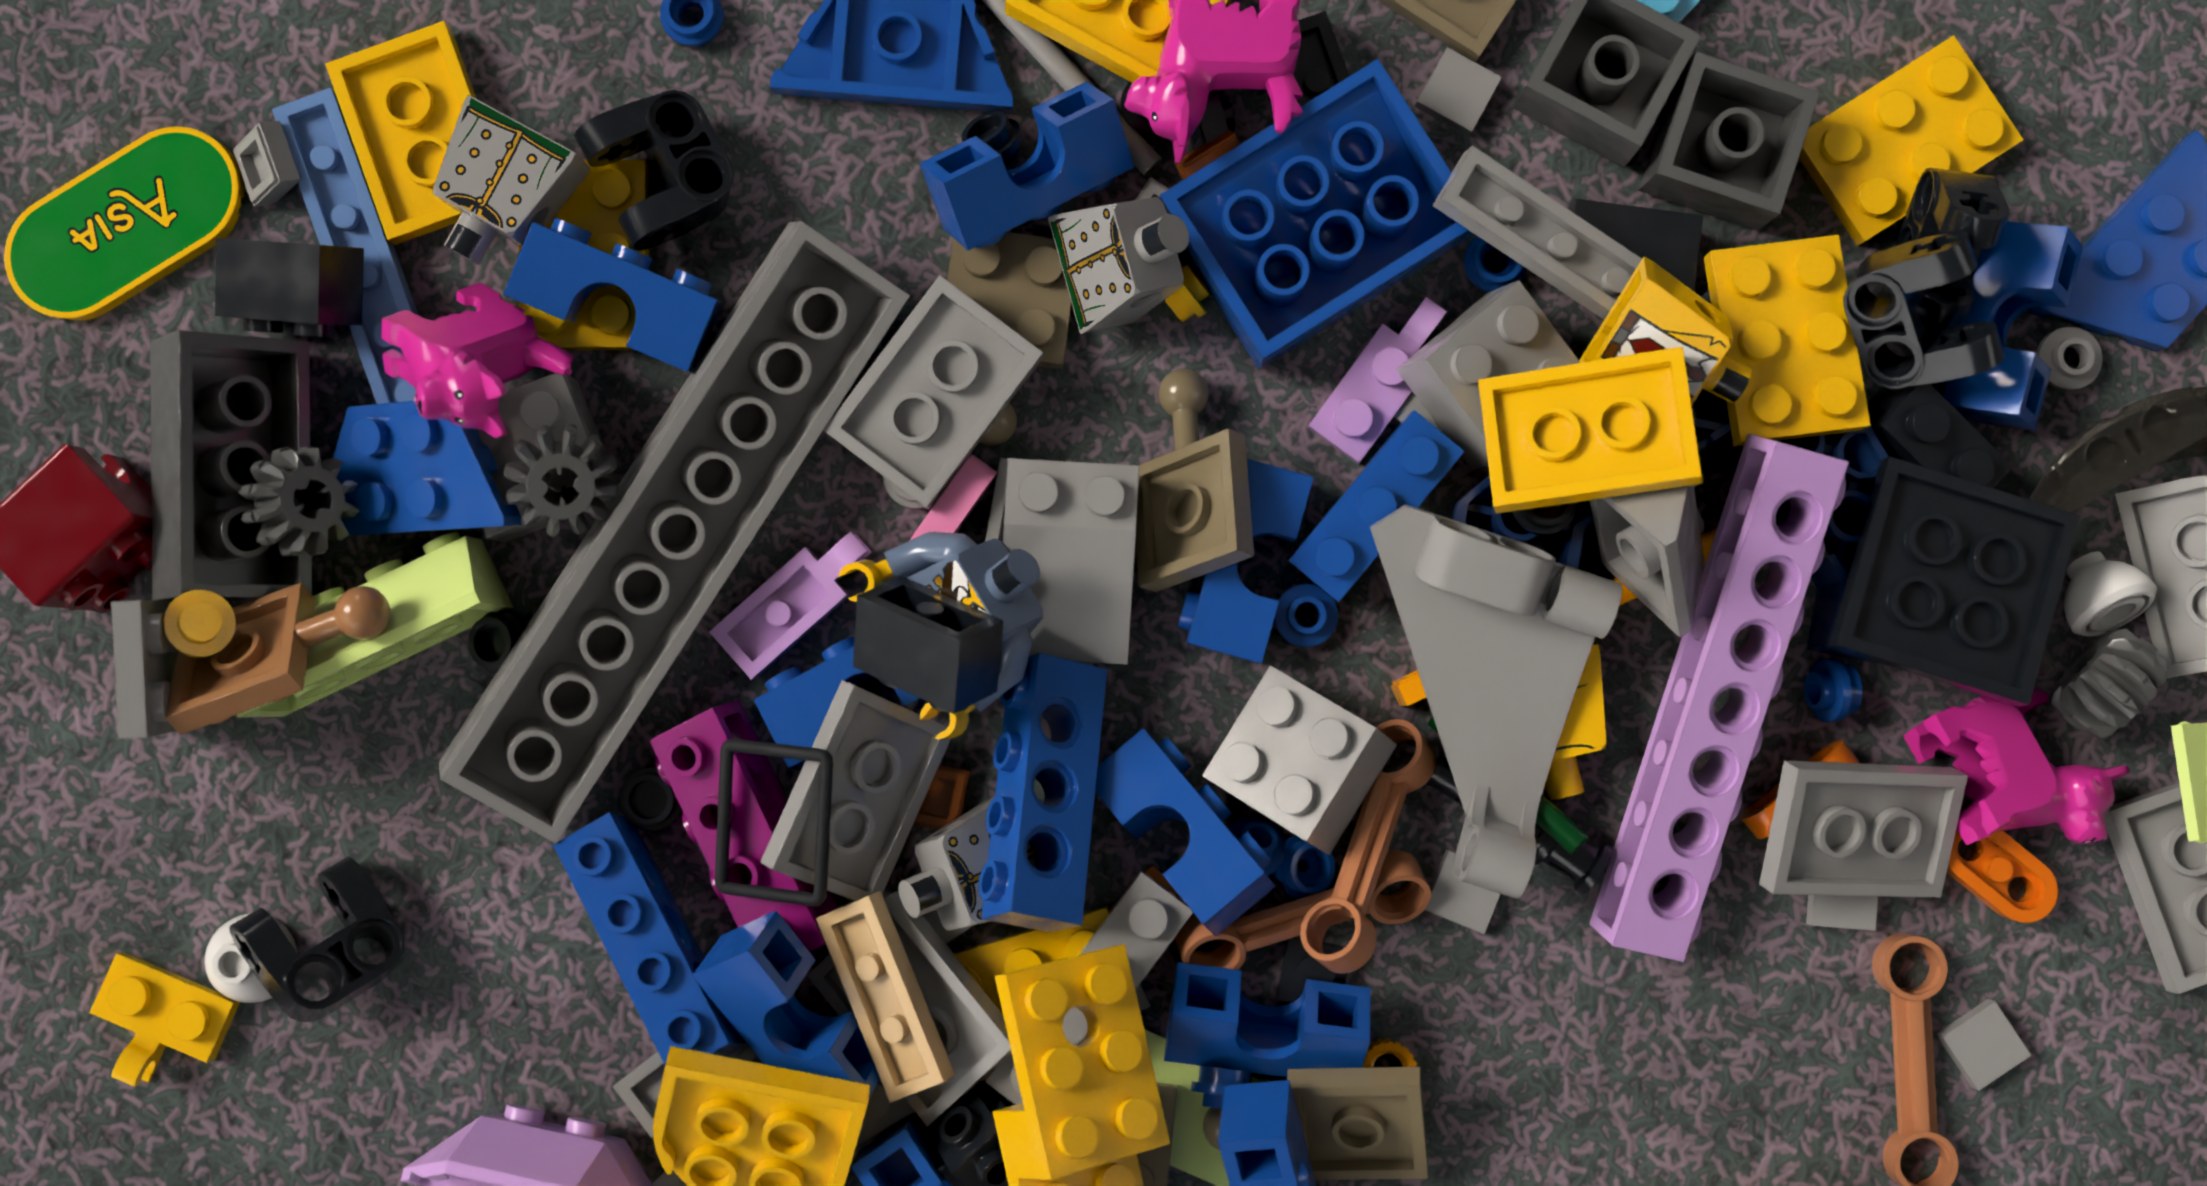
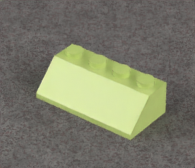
[237,532,513,718]

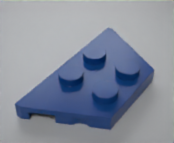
[770,0,1014,114]
[2027,130,2207,352]
[333,401,522,536]

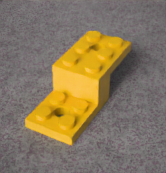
[992,944,1171,1186]

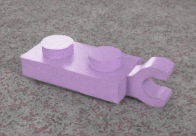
[1307,297,1447,464]
[709,532,872,680]

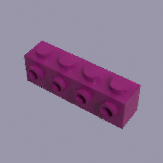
[649,700,839,952]

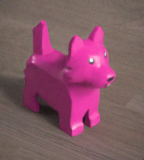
[1124,0,1303,164]
[381,282,573,438]
[1903,689,2131,845]

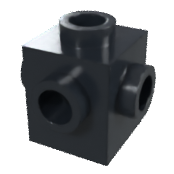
[927,1088,1011,1186]

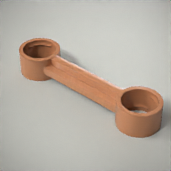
[1300,719,1437,974]
[1175,850,1431,970]
[1872,933,1959,1186]

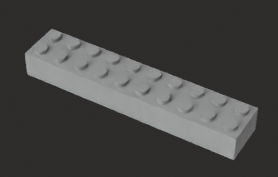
[439,221,910,843]

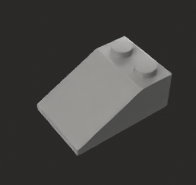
[1003,458,1140,665]

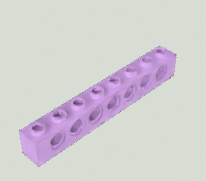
[1589,433,1849,962]

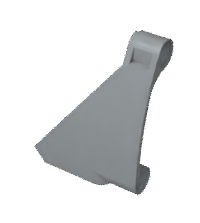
[1370,504,1622,899]

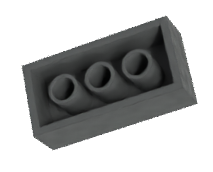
[150,330,312,601]

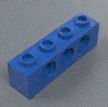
[978,653,1107,932]
[553,812,747,1065]

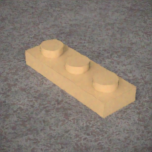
[816,891,955,1103]

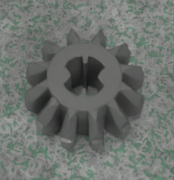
[503,423,619,537]
[238,446,360,557]
[2051,628,2168,738]

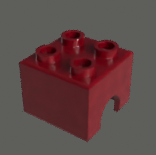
[0,444,152,613]

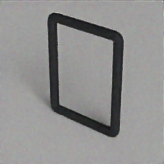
[715,739,833,906]

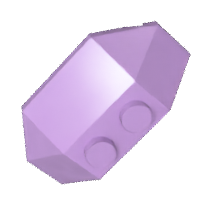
[401,1104,653,1186]

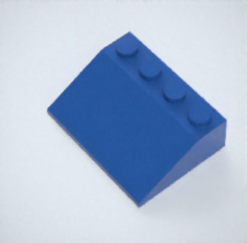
[1159,59,1473,370]

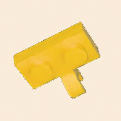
[89,952,240,1087]

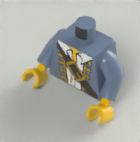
[838,531,1043,739]

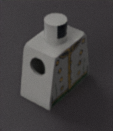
[433,95,591,265]
[1048,197,1189,334]
[898,797,1038,931]

